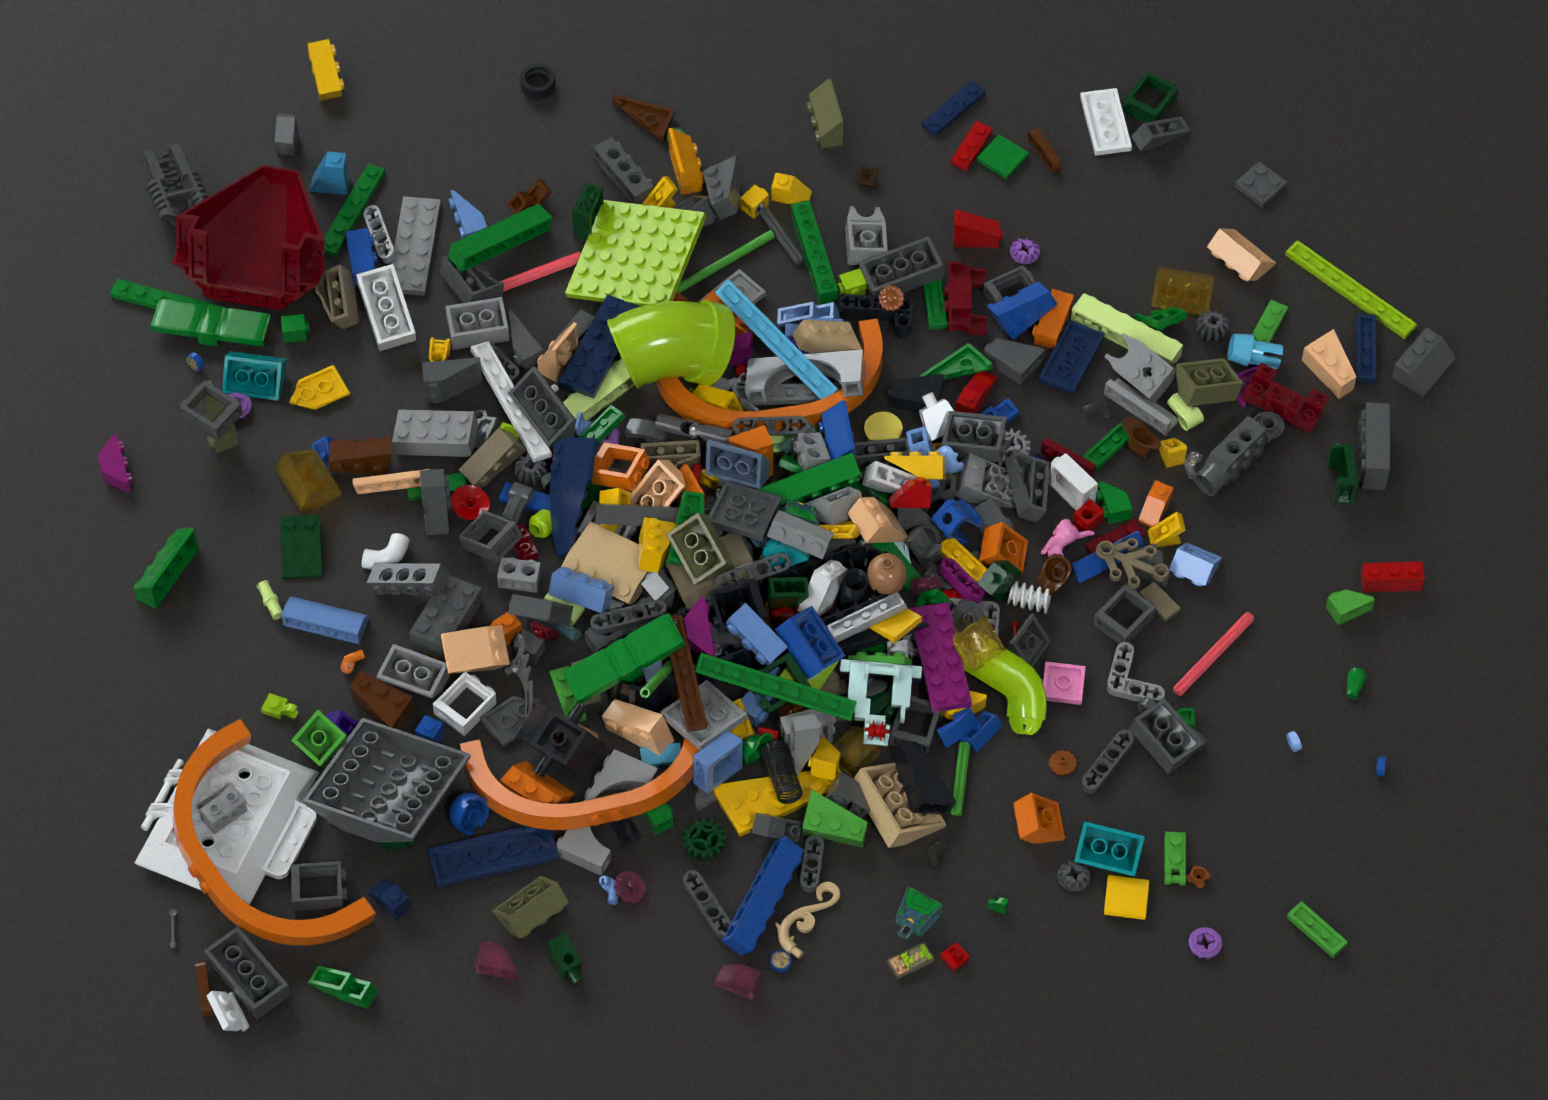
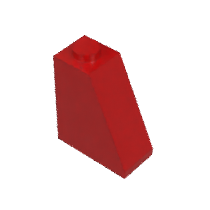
[953,210,1003,248]

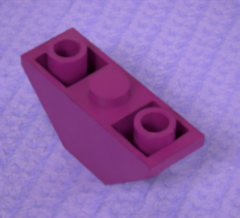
[98,434,133,493]
[683,597,716,656]

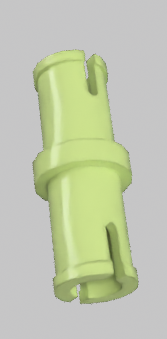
[257,580,283,620]

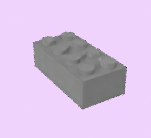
[392,410,479,457]

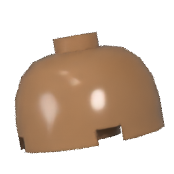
[867,553,907,594]

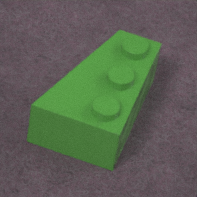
[802,790,868,848]

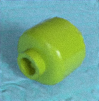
[529,509,553,538]

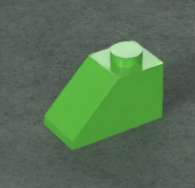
[1326,589,1375,625]

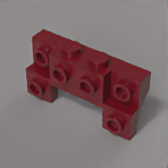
[944,261,987,336]
[1241,362,1330,434]

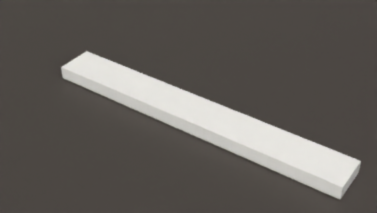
[470,341,552,462]

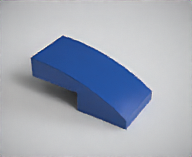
[981,398,1020,423]
[937,706,978,748]

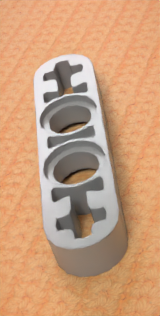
[363,205,397,264]

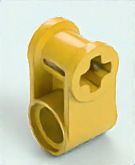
[429,337,451,362]

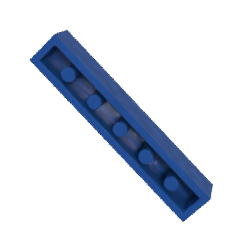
[721,836,804,955]

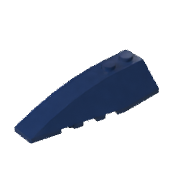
[550,437,597,557]

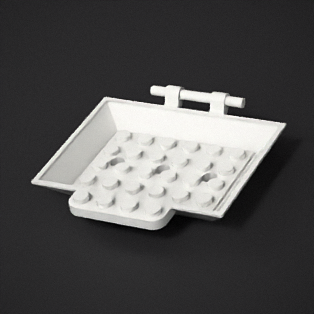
[135,728,319,905]

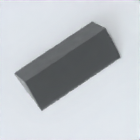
[508,366,576,447]

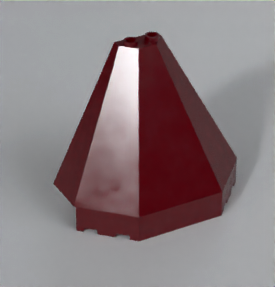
[171,165,325,310]

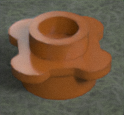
[1186,865,1211,889]

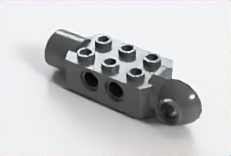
[1194,411,1284,496]

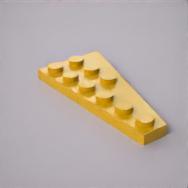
[712,769,842,837]

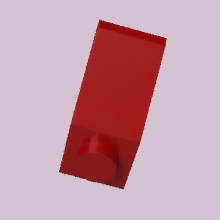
[889,477,931,508]

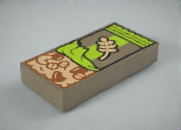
[887,942,934,980]

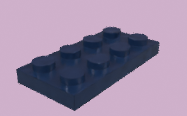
[1038,320,1104,395]

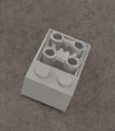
[955,453,1015,508]
[796,486,862,525]

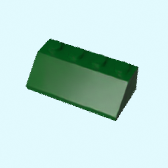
[133,527,199,609]

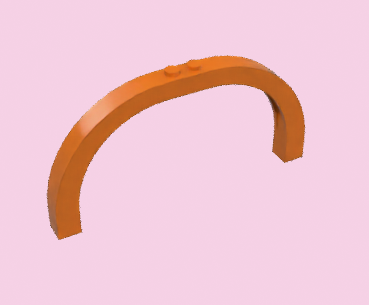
[656,319,883,435]
[460,696,699,830]
[173,719,376,946]

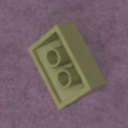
[806,79,844,149]
[1175,358,1243,406]
[666,513,735,585]
[492,876,569,939]

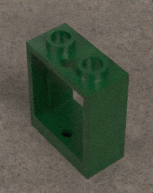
[1123,71,1178,123]
[572,182,604,241]
[751,652,811,714]

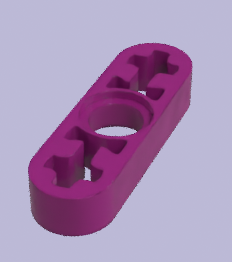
[938,558,985,604]

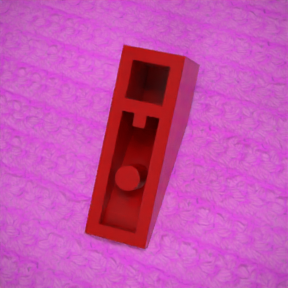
[955,371,997,414]

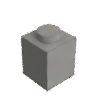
[641,571,677,602]

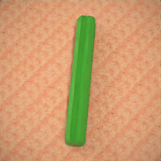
[951,742,970,816]

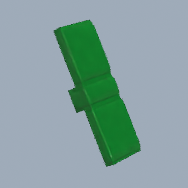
[150,299,271,347]
[562,613,686,704]

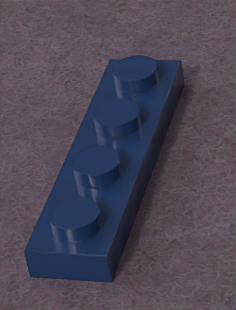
[922,80,985,137]
[1356,314,1376,383]

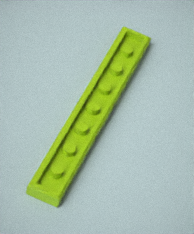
[1285,240,1417,339]

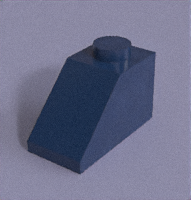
[368,880,411,921]

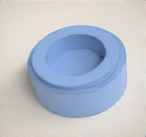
[1286,731,1302,752]

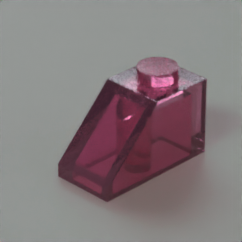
[475,941,518,981]
[714,964,761,1000]

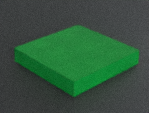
[977,134,1029,180]

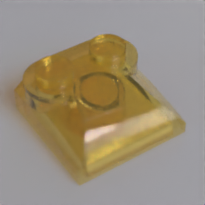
[953,616,1006,671]

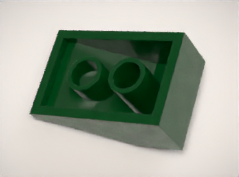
[280,514,322,579]

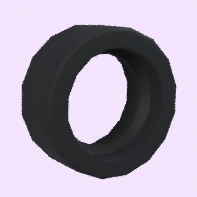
[520,64,555,100]

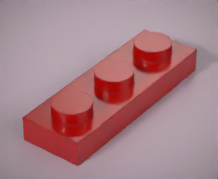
[950,121,993,171]

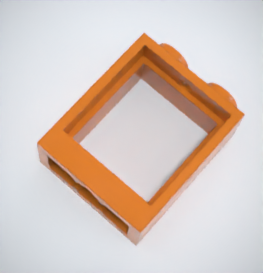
[591,442,650,491]

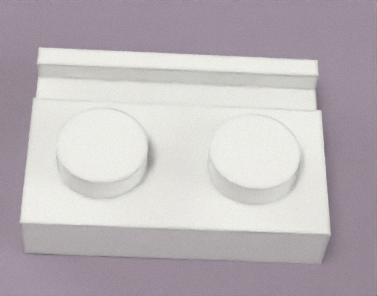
[207,991,250,1031]

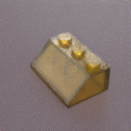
[1151,266,1215,315]
[275,449,342,512]

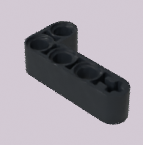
[838,294,913,338]

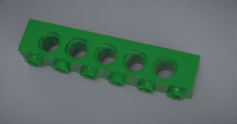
[791,200,838,305]

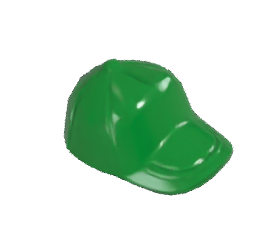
[742,733,773,765]

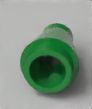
[1346,668,1367,699]

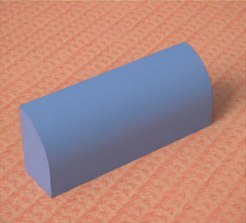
[281,596,369,644]

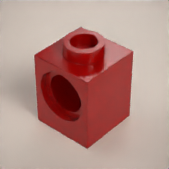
[1073,499,1105,531]

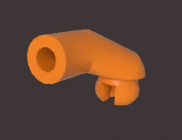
[341,649,365,674]

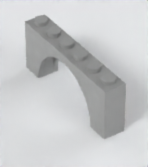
[745,349,866,404]
[556,749,658,876]

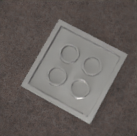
[660,680,747,751]

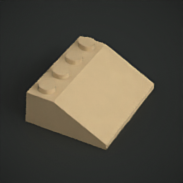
[561,521,649,606]
[853,763,946,848]

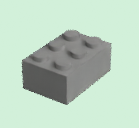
[445,297,510,350]

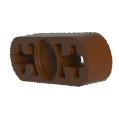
[1027,128,1062,173]
[195,960,214,1019]

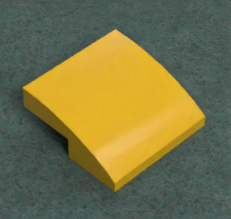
[819,521,860,539]
[1104,875,1149,920]

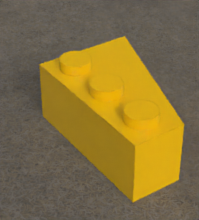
[307,39,345,101]
[638,517,675,573]

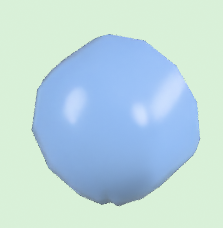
[936,445,964,475]

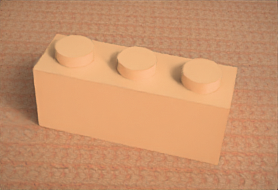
[1207,229,1276,281]
[630,459,686,507]

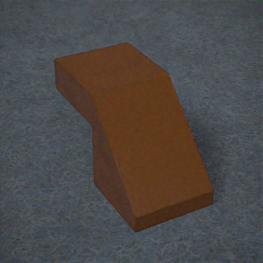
[507,179,552,214]

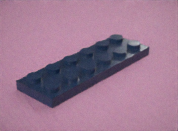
[559,294,641,399]
[428,826,559,888]

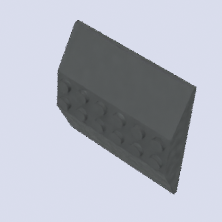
[303,718,471,842]

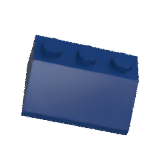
[818,400,855,461]
[774,606,845,680]

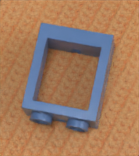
[693,730,743,794]

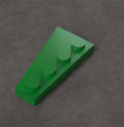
[666,491,704,566]

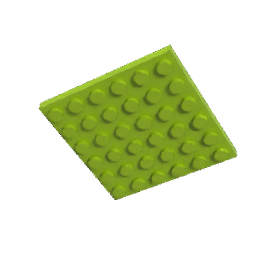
[565,200,707,306]

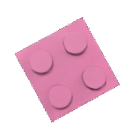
[1043,661,1085,705]

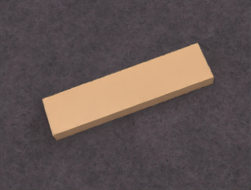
[353,469,430,495]

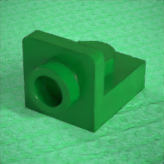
[915,588,950,607]

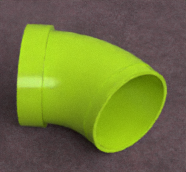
[607,300,735,389]

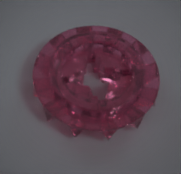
[910,576,942,596]
[613,871,646,904]

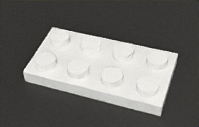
[1080,88,1132,156]

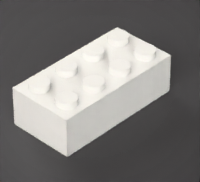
[356,264,416,351]

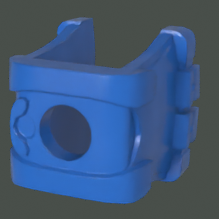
[931,499,984,545]

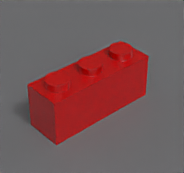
[1360,561,1425,593]

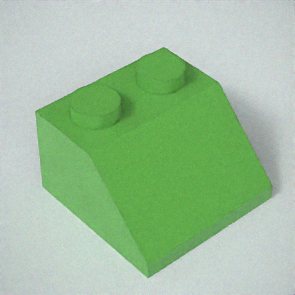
[291,710,347,769]

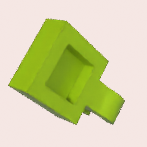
[261,693,299,719]

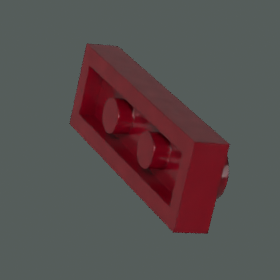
[1041,437,1096,478]
[1085,519,1146,554]

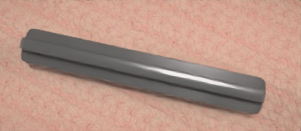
[760,206,804,265]

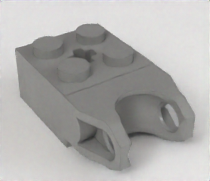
[845,206,888,265]
[1104,333,1177,403]

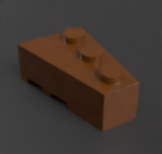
[328,434,392,475]

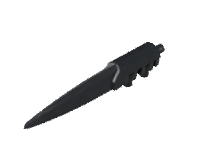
[783,623,930,665]

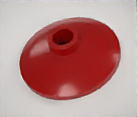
[451,485,490,520]

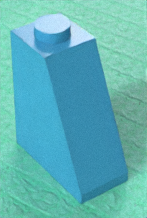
[310,151,350,195]

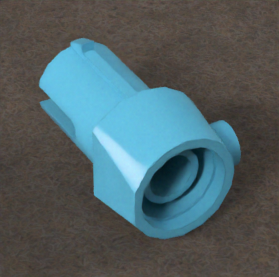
[1227,334,1283,369]

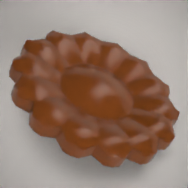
[878,285,905,311]
[1049,750,1077,776]

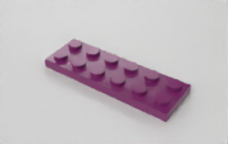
[909,602,972,713]

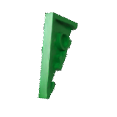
[918,343,993,380]

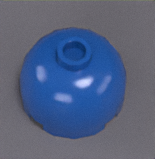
[449,793,490,835]

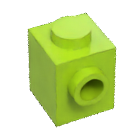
[836,269,867,295]

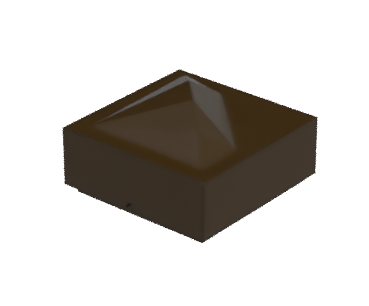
[857,165,879,188]

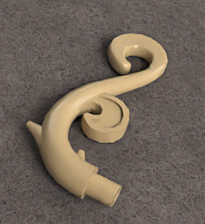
[775,882,840,959]

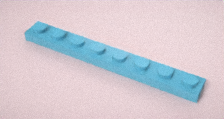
[715,279,838,400]

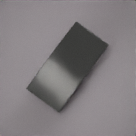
[624,419,668,443]

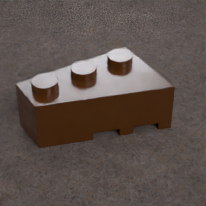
[350,671,414,730]

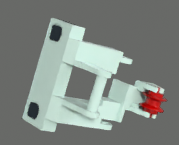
[839,659,922,746]

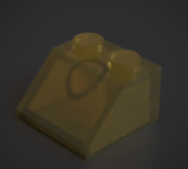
[832,726,882,778]

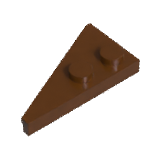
[612,94,674,141]

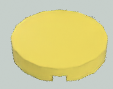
[864,412,903,441]

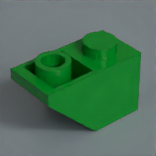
[1096,481,1132,524]

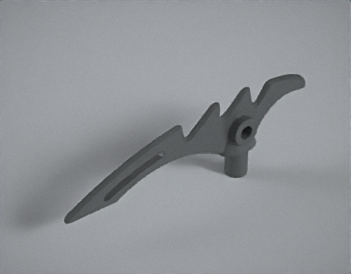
[505,633,533,719]

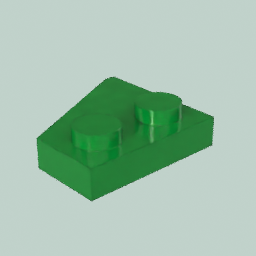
[1134,307,1187,330]

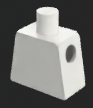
[919,392,954,441]

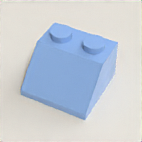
[1169,542,1222,586]

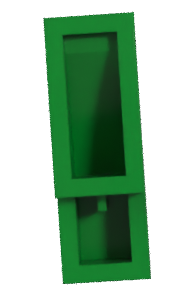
[308,965,378,1009]

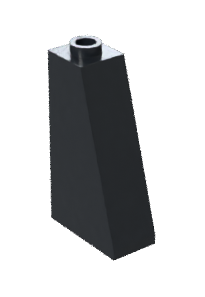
[892,742,956,815]

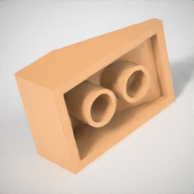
[537,322,578,382]
[847,497,909,543]
[441,625,510,674]

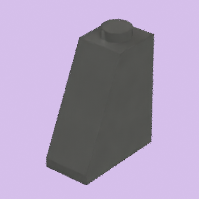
[984,338,1045,385]

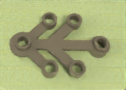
[1096,538,1169,589]

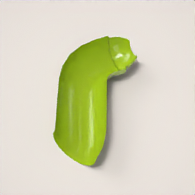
[959,631,1047,735]

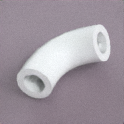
[362,533,410,570]

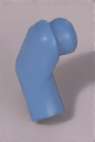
[599,875,620,905]

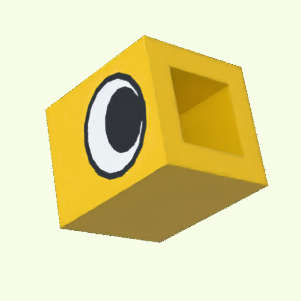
[740,184,769,219]

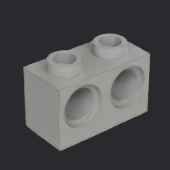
[793,432,830,471]
[497,557,541,593]
[200,785,248,834]

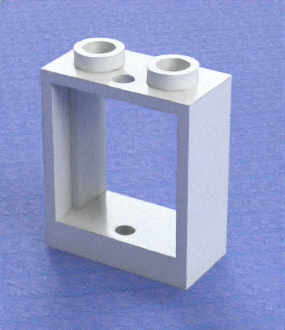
[1049,453,1098,511]
[797,560,848,616]
[433,672,497,736]

